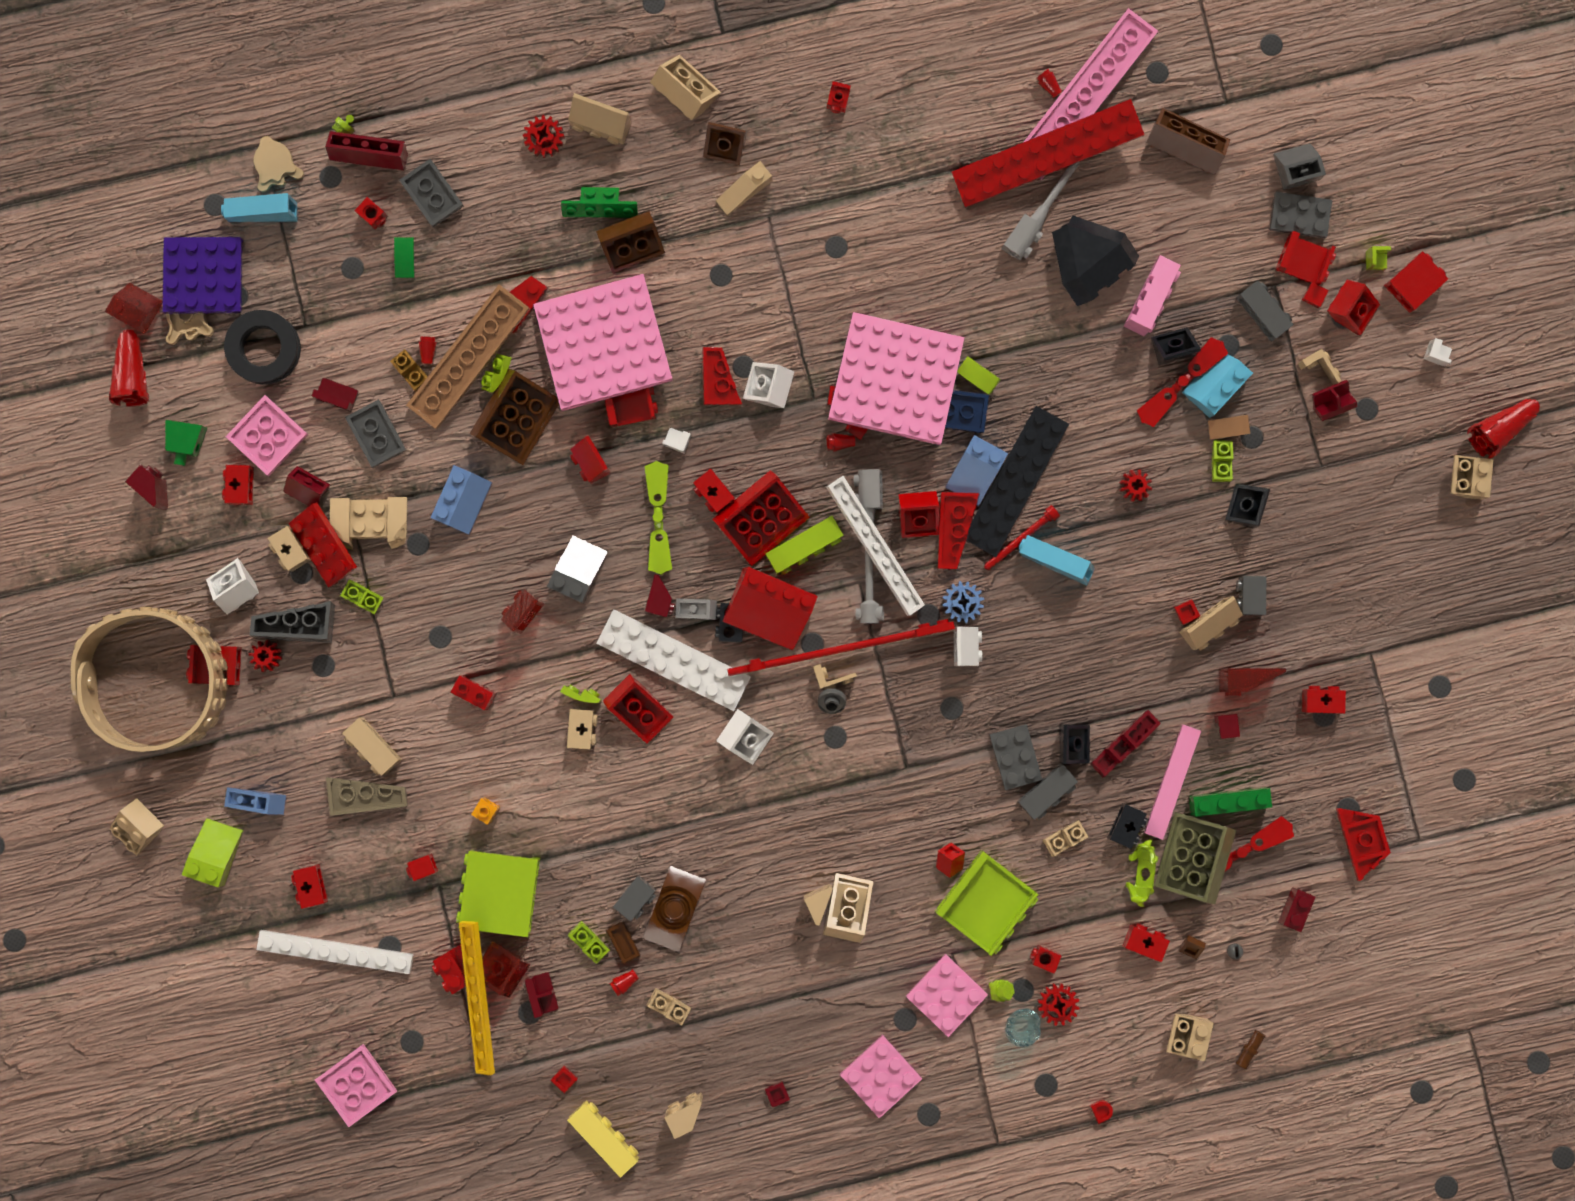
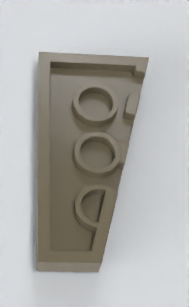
[326,777,408,816]

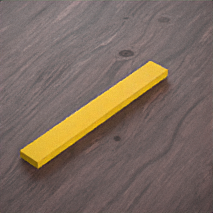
[459,921,495,1075]

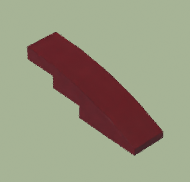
[1090,710,1161,778]

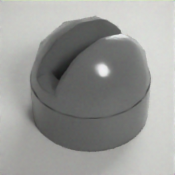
[1227,943,1243,959]

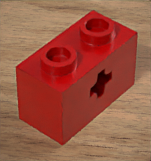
[222,465,254,505]
[693,469,735,514]
[450,675,497,710]
[1302,686,1346,714]
[291,864,328,909]
[1122,923,1170,962]

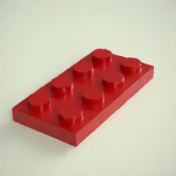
[288,502,357,588]

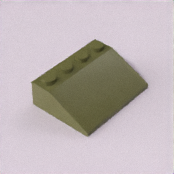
[1154,812,1236,904]

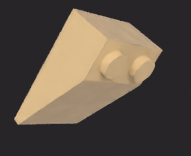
[823,873,873,943]

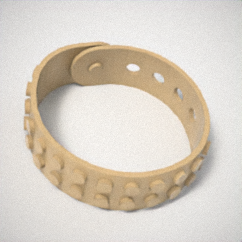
[71,607,229,752]

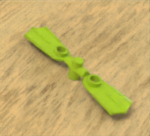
[644,461,672,575]

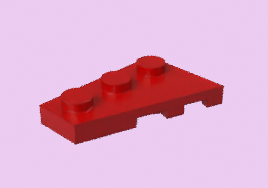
[510,276,547,334]
[702,347,742,405]

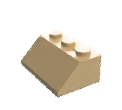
[650,55,721,120]
[568,93,631,145]
[1179,596,1243,651]

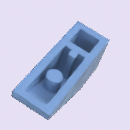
[224,787,286,815]

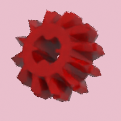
[1119,470,1152,502]
[249,640,283,672]

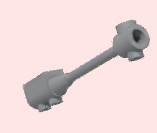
[1001,162,1080,260]
[854,469,884,624]

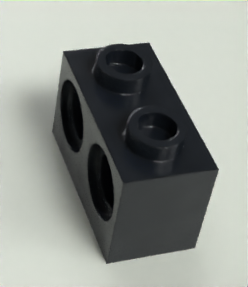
[715,603,743,643]

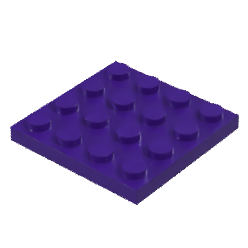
[163,237,243,314]

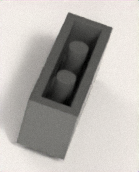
[1236,280,1294,342]
[1017,764,1078,820]

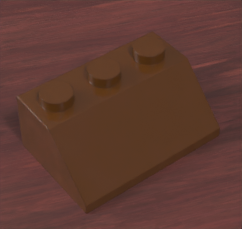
[596,211,665,273]

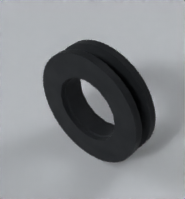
[224,310,301,385]

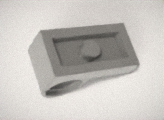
[675,599,717,620]

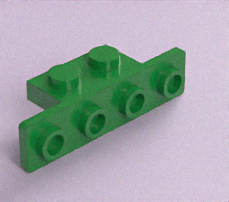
[561,187,638,218]

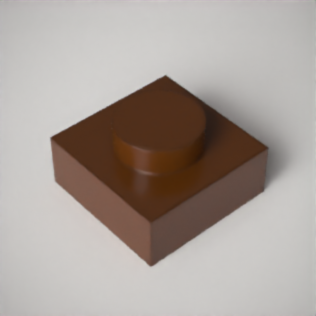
[1179,935,1206,960]

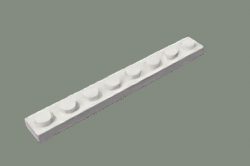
[826,476,925,616]
[257,930,414,974]

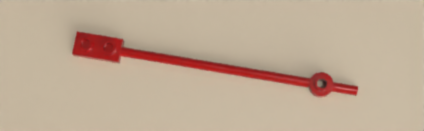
[727,619,955,676]

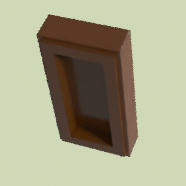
[606,920,641,964]

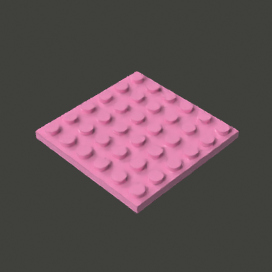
[533,274,673,411]
[828,312,964,445]

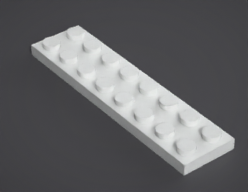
[596,609,751,711]

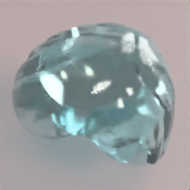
[1005,1008,1041,1048]

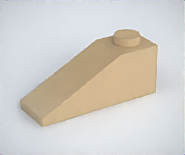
[716,161,772,216]

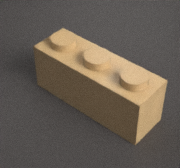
[342,717,402,776]

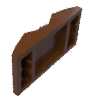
[643,866,706,952]

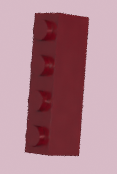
[325,131,408,171]

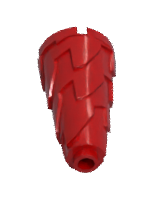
[109,330,149,407]
[1467,399,1540,459]

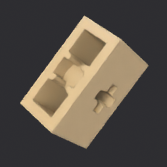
[268,526,311,572]
[567,709,598,749]

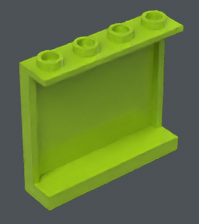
[456,850,540,937]
[935,850,1039,956]

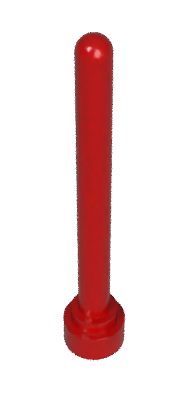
[984,505,1061,570]

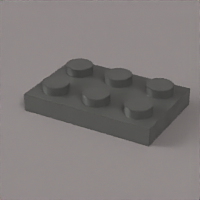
[399,159,464,227]
[1269,191,1332,239]
[345,399,406,468]
[989,724,1043,790]

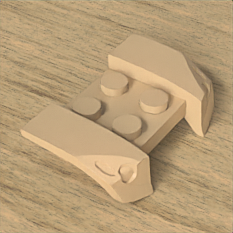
[330,497,407,550]

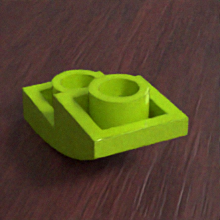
[481,353,512,392]
[957,356,1001,395]
[1212,440,1234,482]
[340,579,384,614]
[560,684,602,703]
[568,921,610,964]

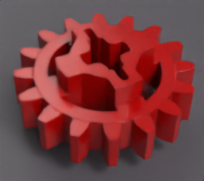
[523,115,565,158]
[1037,983,1080,1026]

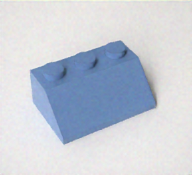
[431,465,492,535]

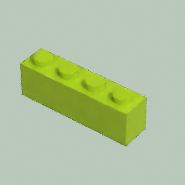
[766,516,844,576]

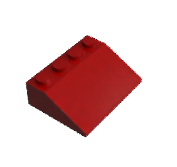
[712,470,810,566]
[722,567,818,651]

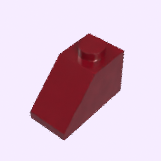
[645,574,675,618]

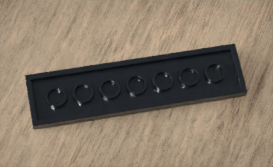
[966,406,1069,557]

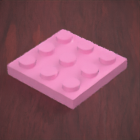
[226,395,308,476]
[906,954,988,1037]
[840,1034,922,1118]
[315,1044,397,1127]

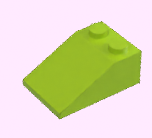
[182,818,244,887]

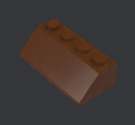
[1146,108,1231,175]

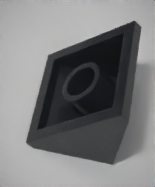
[1151,327,1201,366]
[1225,484,1270,529]
[1059,724,1090,764]

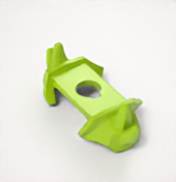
[1125,840,1158,908]

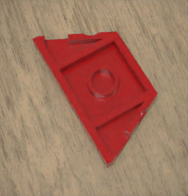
[1336,808,1391,881]

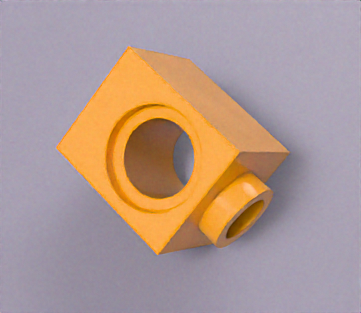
[471,797,500,825]

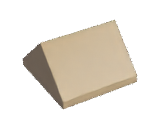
[804,884,833,926]

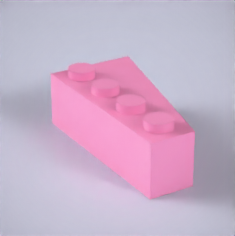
[1124,255,1181,336]

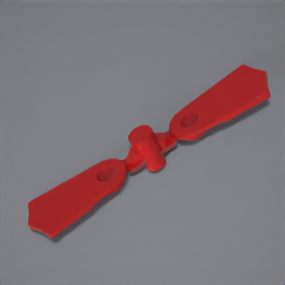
[1137,337,1228,427]
[1225,816,1294,872]

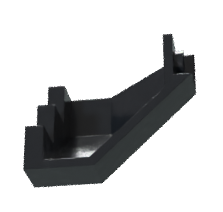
[1052,215,1139,306]

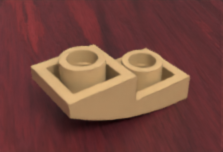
[1043,820,1088,857]
[646,988,691,1025]

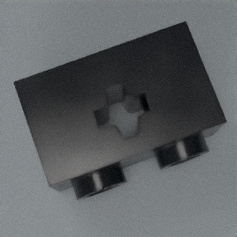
[1107,803,1147,849]

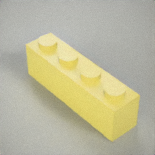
[567,1100,639,1178]

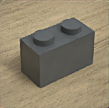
[1236,576,1266,616]
[613,875,656,921]

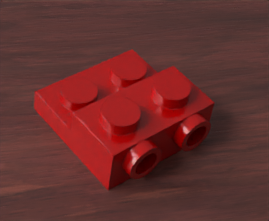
[432,944,488,994]

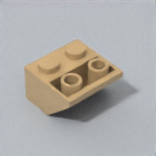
[1450,455,1493,500]
[110,799,164,856]
[1166,1013,1214,1061]
[664,1092,703,1139]

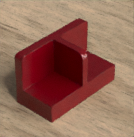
[1312,380,1357,421]
[524,972,559,1018]

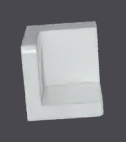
[1423,338,1452,367]
[662,428,691,453]

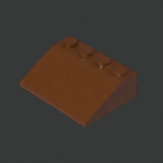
[470,368,559,465]

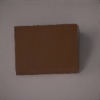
[703,122,746,166]

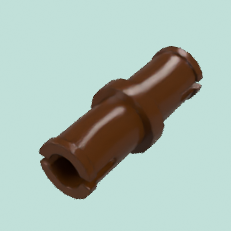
[1236,1030,1266,1070]

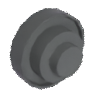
[818,689,846,714]

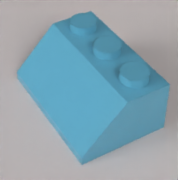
[1182,354,1253,418]

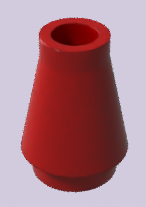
[1036,69,1062,98]
[418,336,437,364]
[826,433,855,452]
[609,969,639,996]

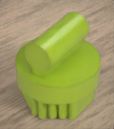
[332,115,355,134]
[989,980,1014,1002]

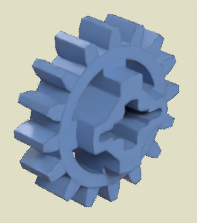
[942,581,984,623]

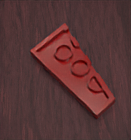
[938,492,980,570]

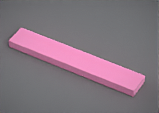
[1144,724,1201,840]

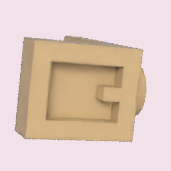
[1298,349,1341,385]
[813,664,857,690]

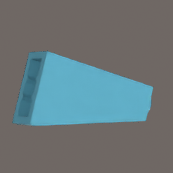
[221,193,297,222]
[1019,535,1095,586]

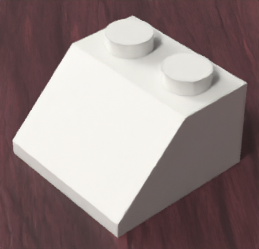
[743,362,794,408]
[206,558,259,615]
[954,627,982,666]
[717,709,774,765]

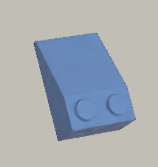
[945,435,1008,506]

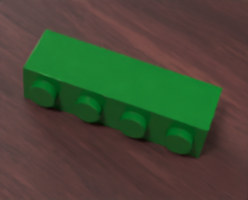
[1189,787,1273,816]

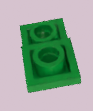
[394,237,415,278]

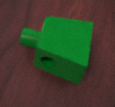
[165,420,207,466]

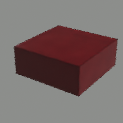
[765,1081,790,1108]

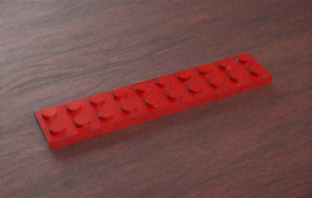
[951,99,1145,208]

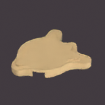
[254,136,304,192]
[166,313,214,345]

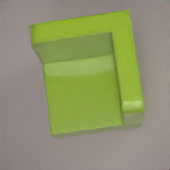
[1366,246,1391,270]

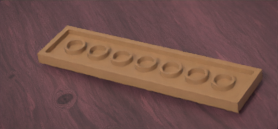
[406,284,530,429]

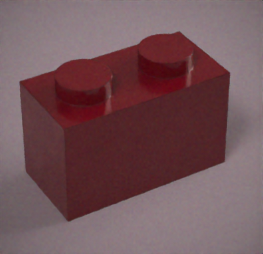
[1278,887,1316,932]

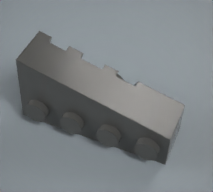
[250,601,335,643]

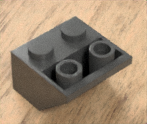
[1273,143,1326,190]

